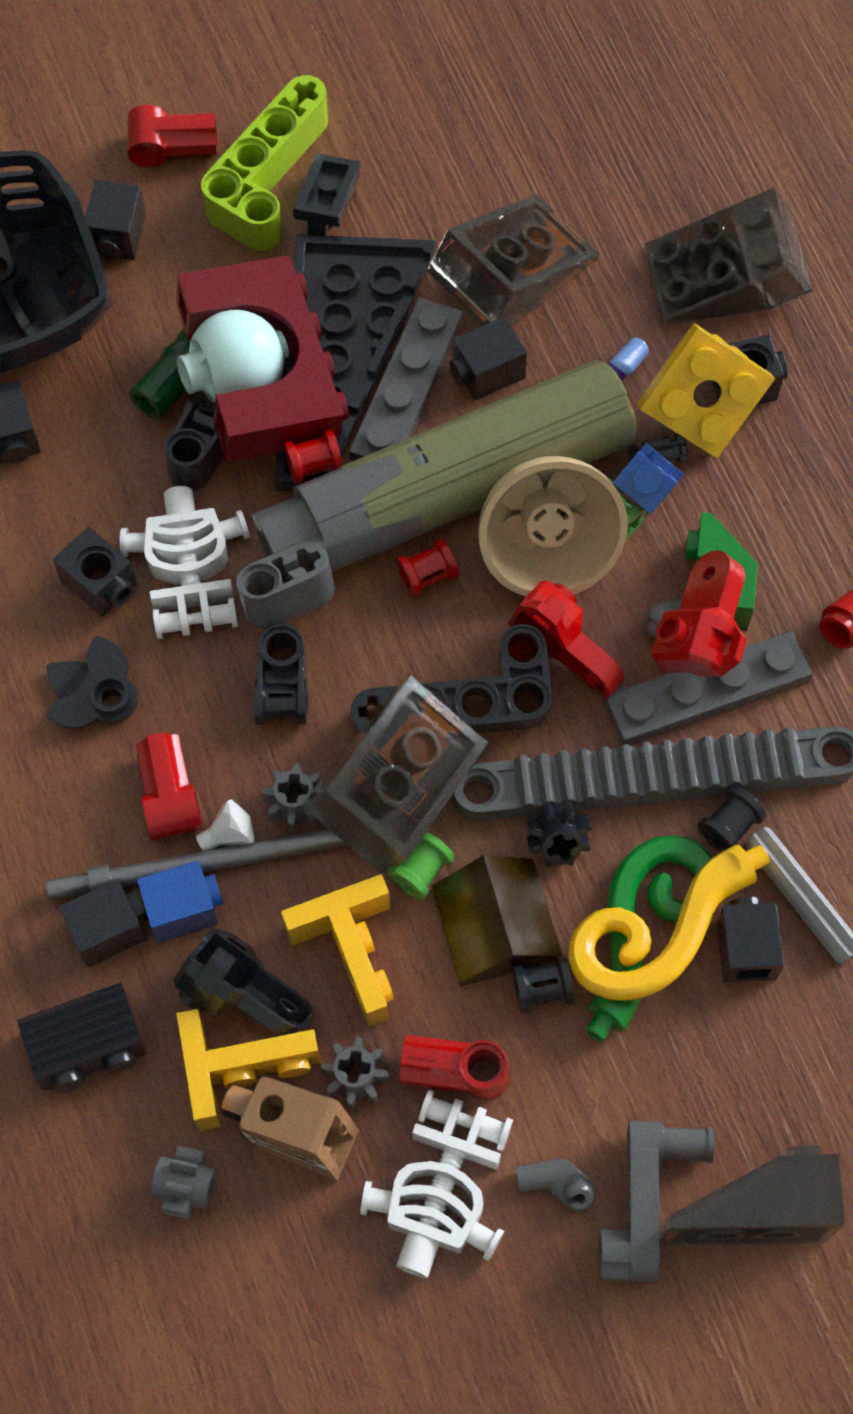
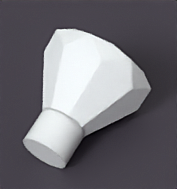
[196,799,255,851]

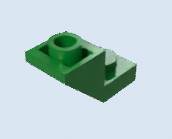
[685,512,758,630]

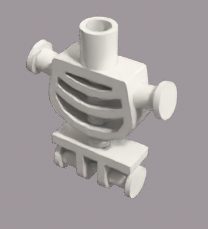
[120,486,250,639]
[360,1090,513,1278]

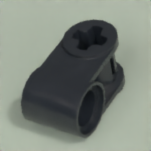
[164,394,224,491]
[254,623,308,725]

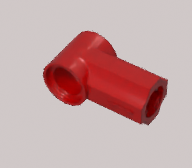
[127,105,218,168]
[135,732,203,841]
[399,1035,510,1100]

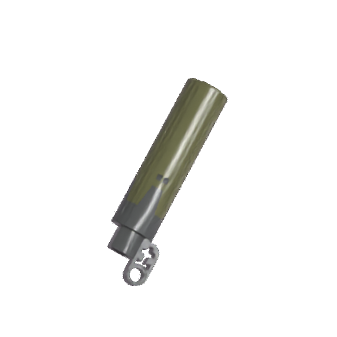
[236,359,637,628]

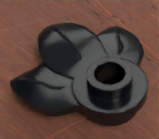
[47,636,138,729]

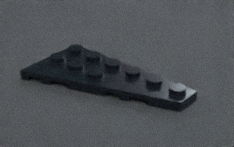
[274,234,437,491]

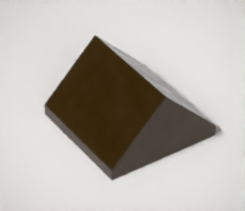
[432,855,563,987]

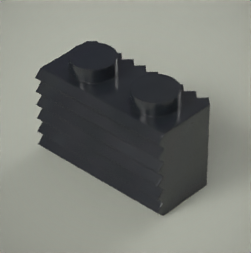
[17,982,147,1093]

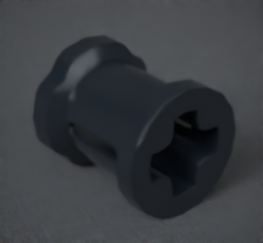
[697,786,767,852]
[512,956,575,1013]

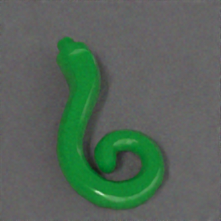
[585,835,713,1042]

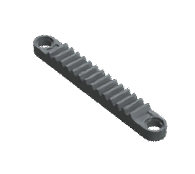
[453,727,853,821]

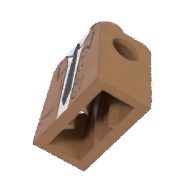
[221,1077,359,1181]

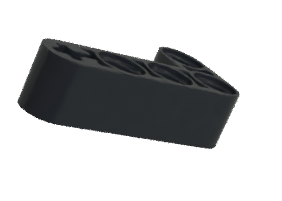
[350,624,552,743]

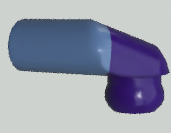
[608,338,649,381]

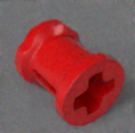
[283,429,343,485]
[395,538,460,599]

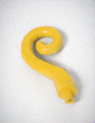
[568,844,770,1001]

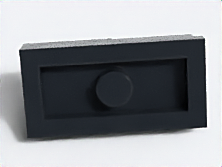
[293,153,361,236]

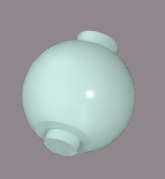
[177,310,289,403]

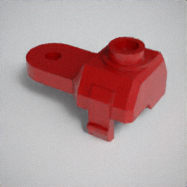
[651,550,747,677]
[508,580,624,699]

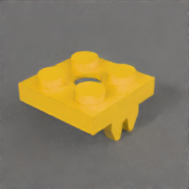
[637,323,775,459]

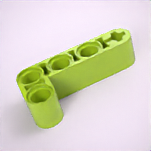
[201,75,328,251]

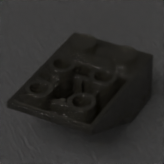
[645,188,813,324]

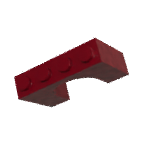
[176,255,348,463]

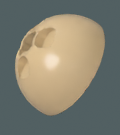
[478,456,628,597]

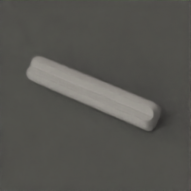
[746,827,853,964]

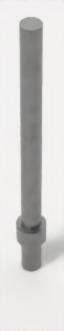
[46,823,361,901]

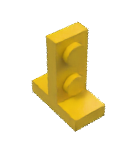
[281,874,394,1027]
[176,1009,321,1132]

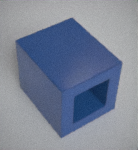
[137,860,223,944]

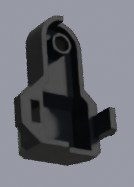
[174,928,315,1036]

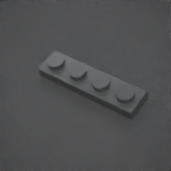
[349,297,463,461]
[604,631,813,745]

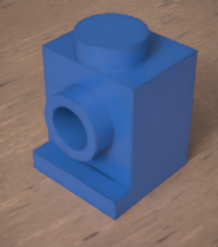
[613,443,684,514]

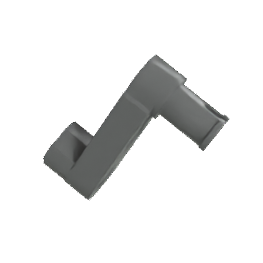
[599,1121,714,1283]

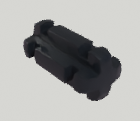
[628,433,688,464]

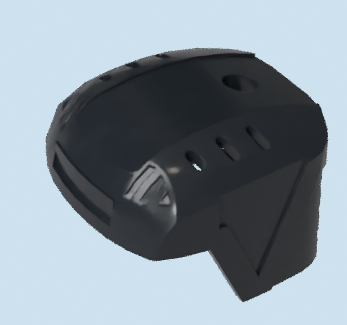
[0,150,113,373]

